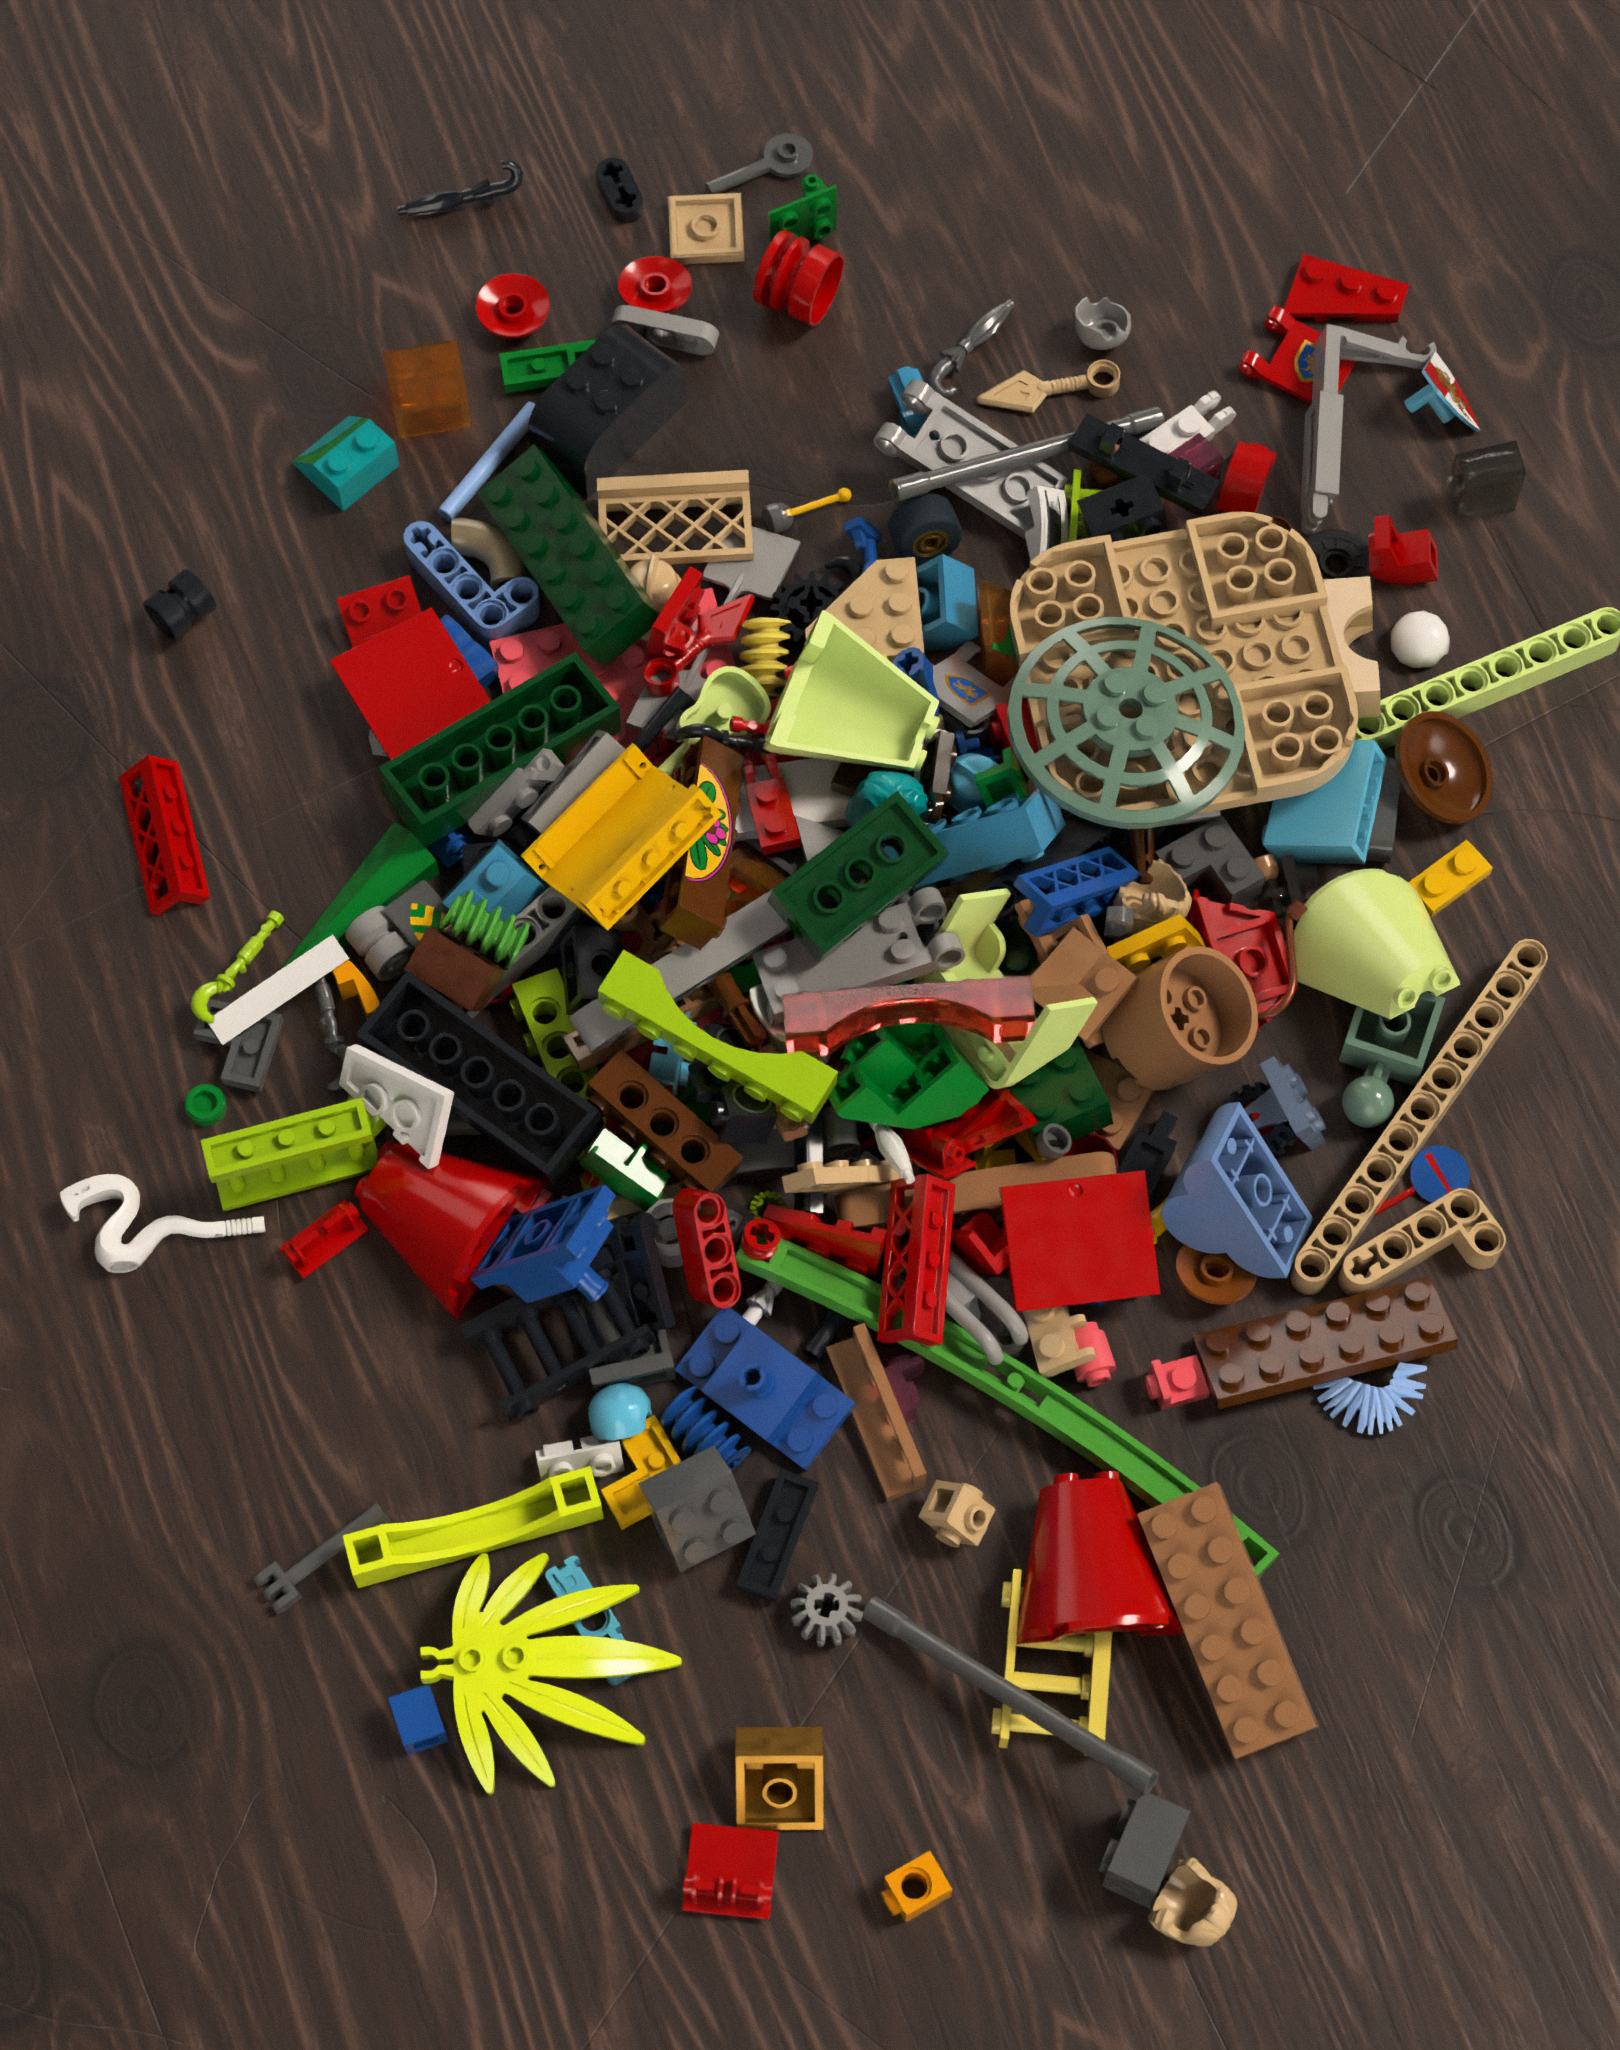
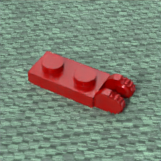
[743,753,801,855]

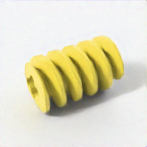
[739,617,791,700]

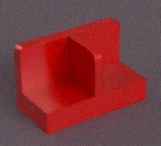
[950,1212,1009,1275]

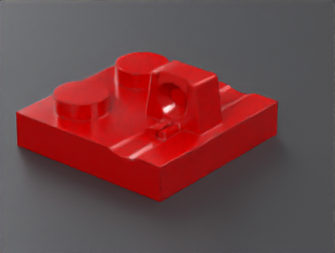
[645,566,705,661]

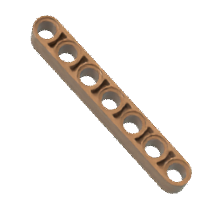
[834,1152,1117,1235]

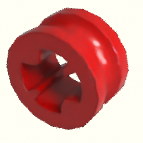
[741,1218,781,1261]

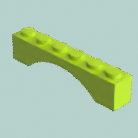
[598,950,838,1124]

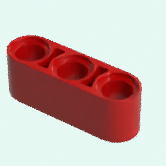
[672,1187,741,1309]

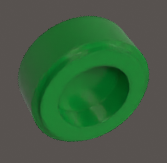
[185,1084,227,1127]

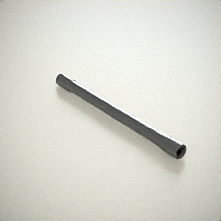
[889,406,1164,502]
[863,1596,1159,1795]

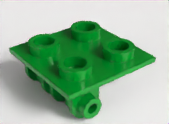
[768,174,837,245]

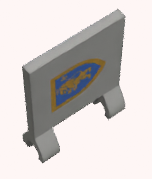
[933,640,1023,728]

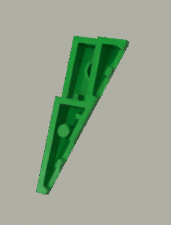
[280,822,439,970]

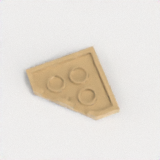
[805,557,925,664]

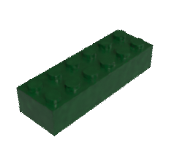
[477,445,660,668]
[378,652,620,848]
[998,918,1113,1156]

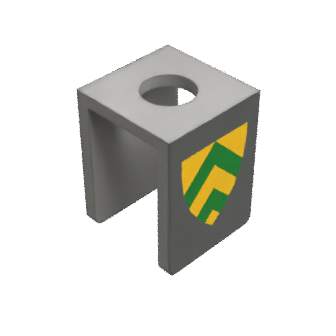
[384,880,467,949]

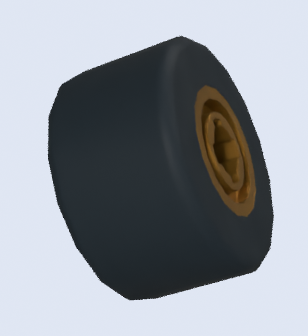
[888,494,962,566]

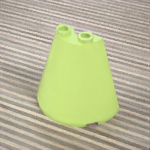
[763,610,940,773]
[1285,869,1461,1019]

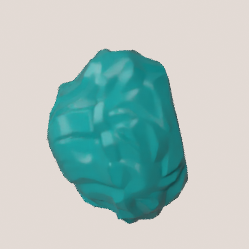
[845,771,929,827]

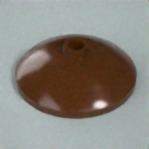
[1395,711,1493,824]

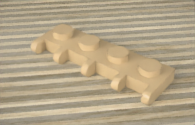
[1001,1228,1096,1378]

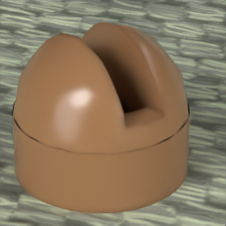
[1253,853,1279,886]

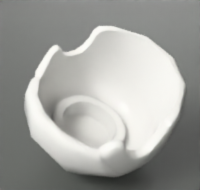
[1391,611,1450,668]

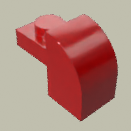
[1216,441,1278,513]
[1368,515,1438,585]

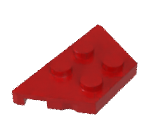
[1191,897,1299,1031]
[928,1084,1038,1155]

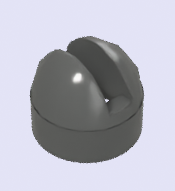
[1035,1123,1072,1160]

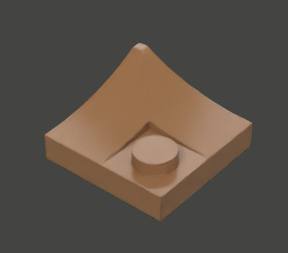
[1019,927,1139,1042]

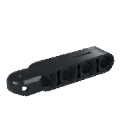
[981,814,1128,928]

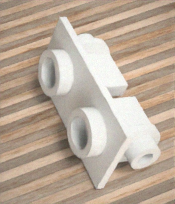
[535,1436,625,1482]

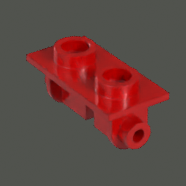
[901,1125,976,1179]
[279,1199,369,1279]

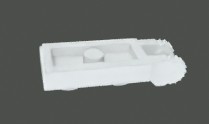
[1139,390,1236,459]

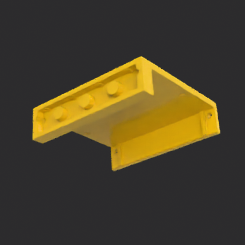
[520,743,723,930]

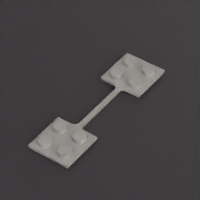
[626,523,801,743]

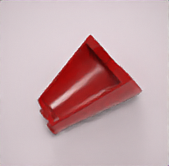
[354,1141,547,1320]
[1016,1471,1184,1644]

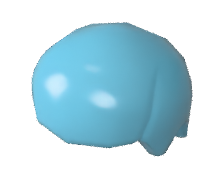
[588,1383,652,1441]

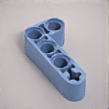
[403,521,541,646]

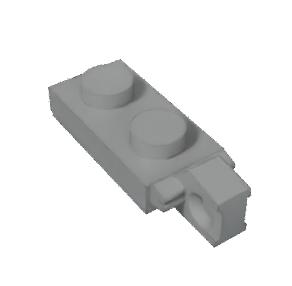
[468,748,565,837]

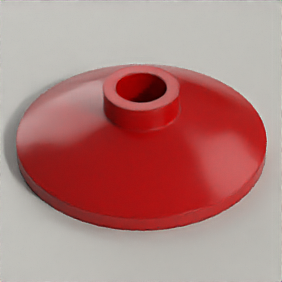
[618,256,692,313]
[476,273,550,339]

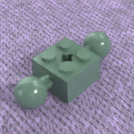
[1339,992,1446,1128]

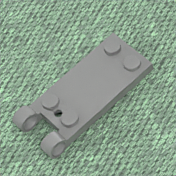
[873,379,1068,540]
[752,887,965,1024]

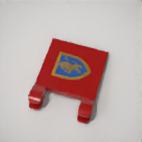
[1238,306,1357,404]

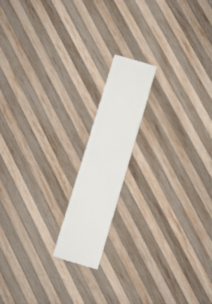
[208,934,349,1045]

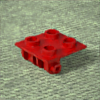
[336,575,422,648]
[682,1823,779,1920]

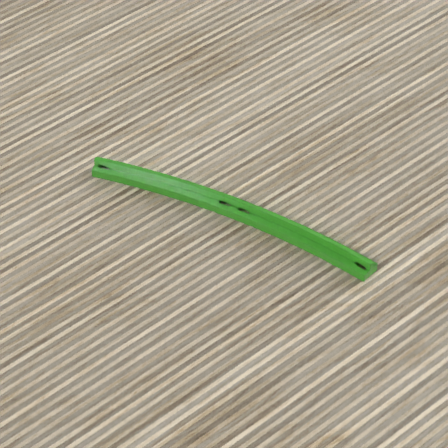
[735,1234,1280,1579]

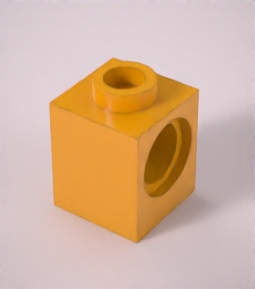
[881,1851,952,1923]

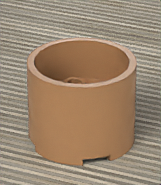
[1101,946,1258,1090]

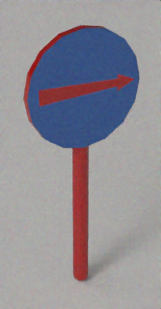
[1374,1145,1470,1216]

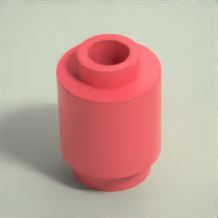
[1073,1322,1117,1387]

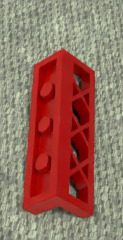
[119,755,211,915]
[877,1173,955,1347]

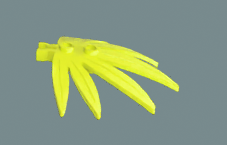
[420,1553,682,1795]

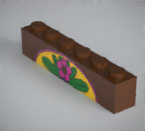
[659,735,745,950]

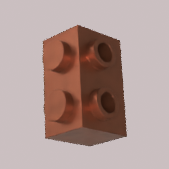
[404,927,506,1014]

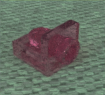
[884,1355,924,1424]

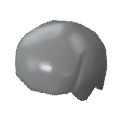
[1075,297,1131,350]

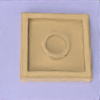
[668,193,744,265]

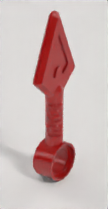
[643,594,755,697]

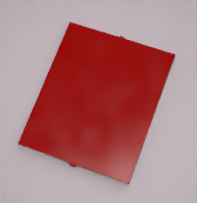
[330,607,491,760]
[999,1170,1161,1312]

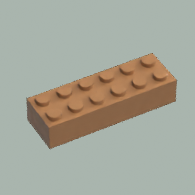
[1137,1482,1319,1759]

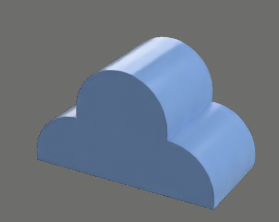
[1162,1102,1314,1279]

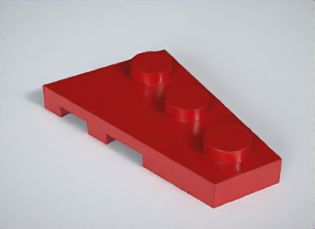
[1284,254,1410,322]
[762,1204,887,1278]

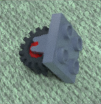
[1224,1056,1326,1156]

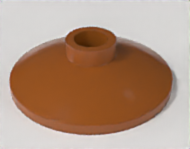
[1175,1245,1258,1305]

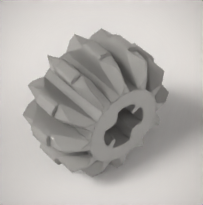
[791,1573,863,1647]

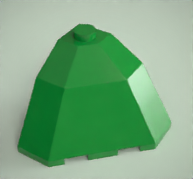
[828,982,989,1129]

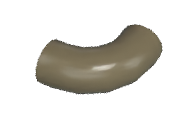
[451,518,528,592]

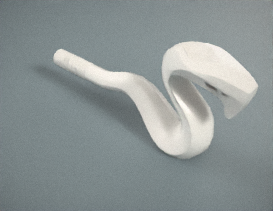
[60,1174,265,1273]

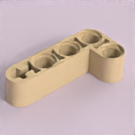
[1338,1188,1506,1296]

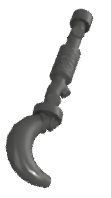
[314,976,349,1091]

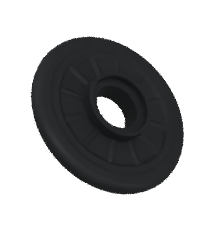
[1305,529,1376,587]

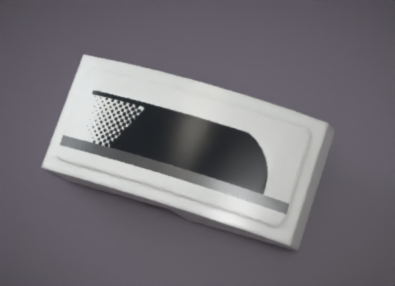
[1025,485,1069,561]

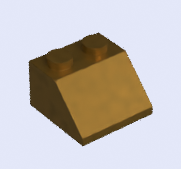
[735,1727,824,1830]

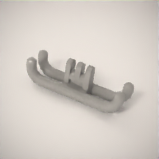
[901,1248,1029,1365]

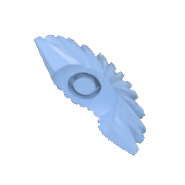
[1313,1362,1427,1435]

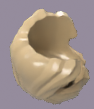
[1113,859,1192,934]
[1148,1857,1237,1947]

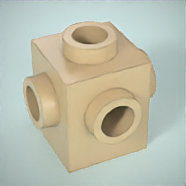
[918,1480,995,1547]

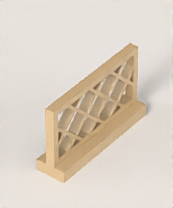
[597,470,754,567]

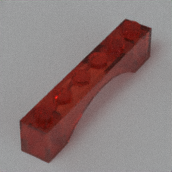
[782,975,1035,1057]

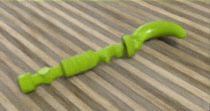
[191,910,284,1024]

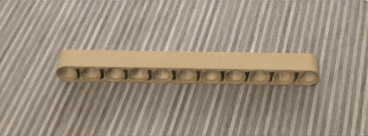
[1290,939,1548,1295]

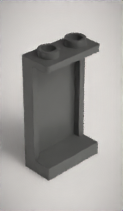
[575,1236,676,1395]

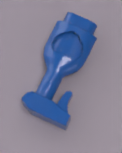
[844,516,882,574]

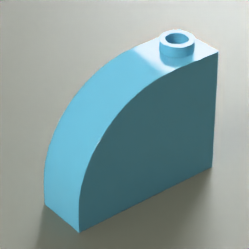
[1262,740,1387,864]

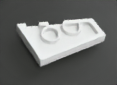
[339,1044,454,1169]

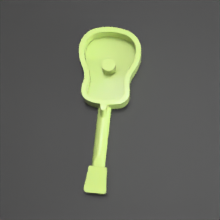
[658,666,771,777]

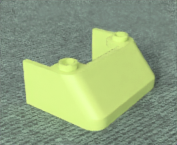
[914,888,1098,1089]

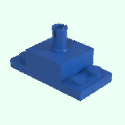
[469,1184,616,1303]
[675,1308,857,1471]

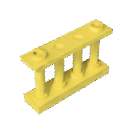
[991,1569,1112,1756]

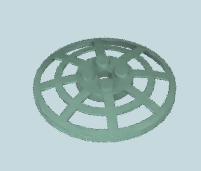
[1007,617,1245,829]

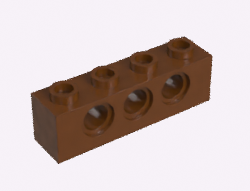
[585,1049,744,1194]

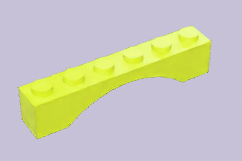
[342,1466,604,1589]

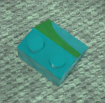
[293,416,399,511]

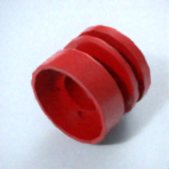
[753,229,844,327]

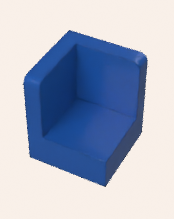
[388,1684,449,1756]

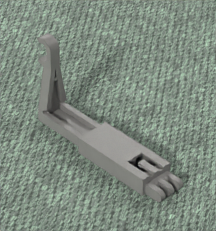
[1300,324,1437,535]

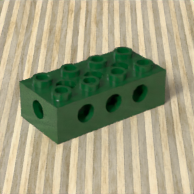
[767,791,950,963]

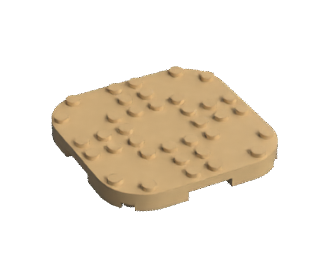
[1010,512,1358,824]

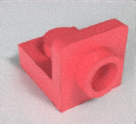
[1144,1355,1210,1411]

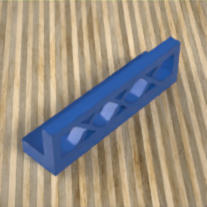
[1013,846,1143,937]

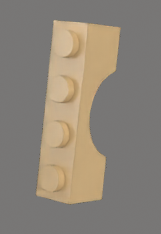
[1323,576,1381,718]

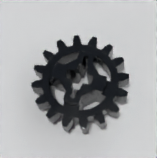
[770,571,842,651]

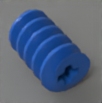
[660,1386,751,1470]

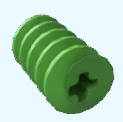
[438,889,530,970]

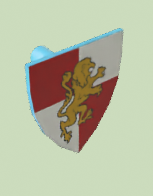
[1404,351,1480,432]

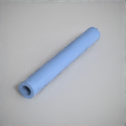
[437,402,536,522]

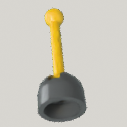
[762,487,852,534]

